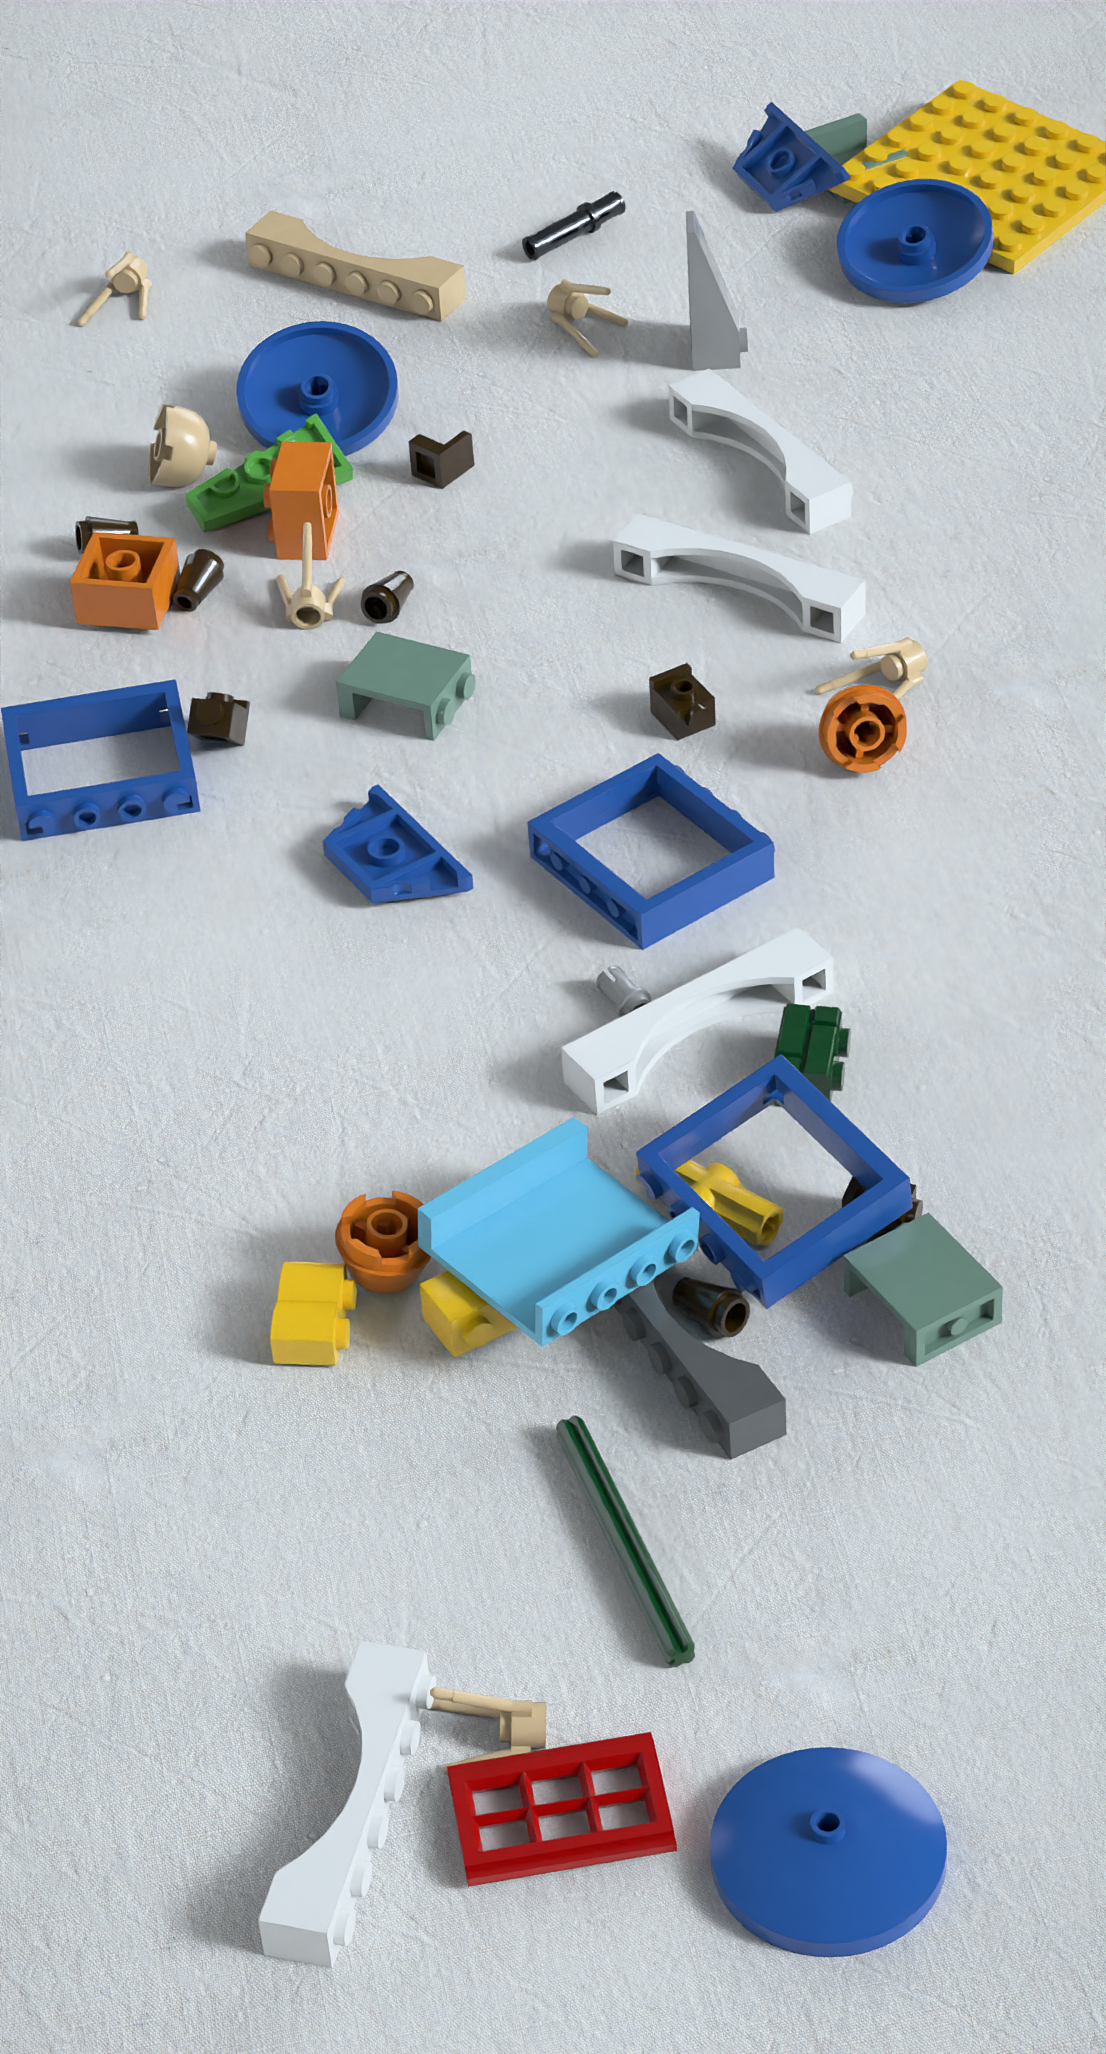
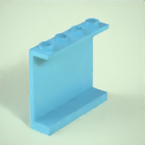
[418,1117,700,1347]

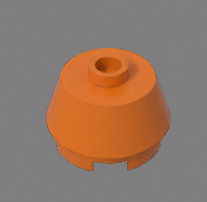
[819,685,907,773]
[335,1191,432,1293]

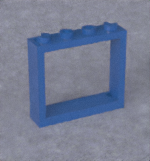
[1,679,201,841]
[527,753,775,950]
[636,1054,913,1310]

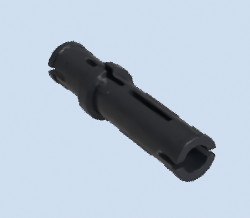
[522,191,626,261]

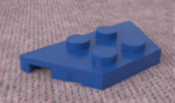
[732,101,850,212]
[322,784,474,903]

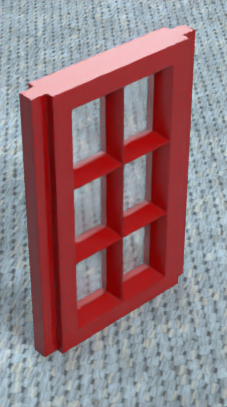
[447,1732,677,1887]

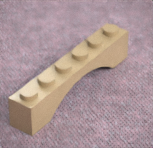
[245,211,466,322]

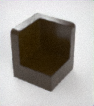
[408,430,474,489]

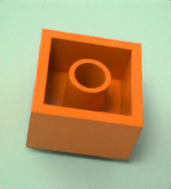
[263,442,339,560]
[69,532,180,630]

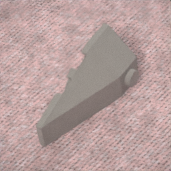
[686,211,748,371]

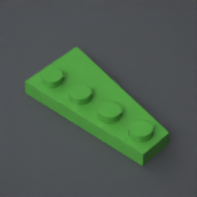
[186,413,353,533]

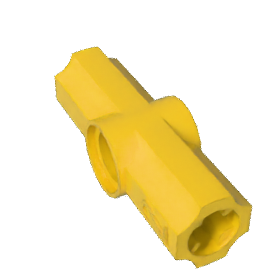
[636,1160,784,1247]

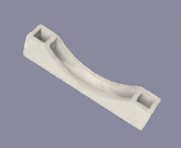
[668,369,853,534]
[613,513,865,643]
[561,927,834,1115]
[258,1640,436,1968]

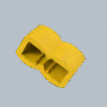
[270,1261,357,1366]

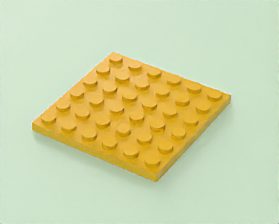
[827,79,1106,274]

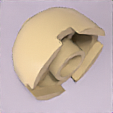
[148,404,217,487]

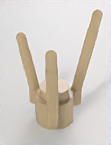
[77,252,152,326]
[547,279,628,357]
[276,522,345,629]
[815,637,928,700]
[430,1687,546,1776]

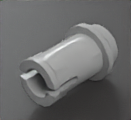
[596,965,651,1017]

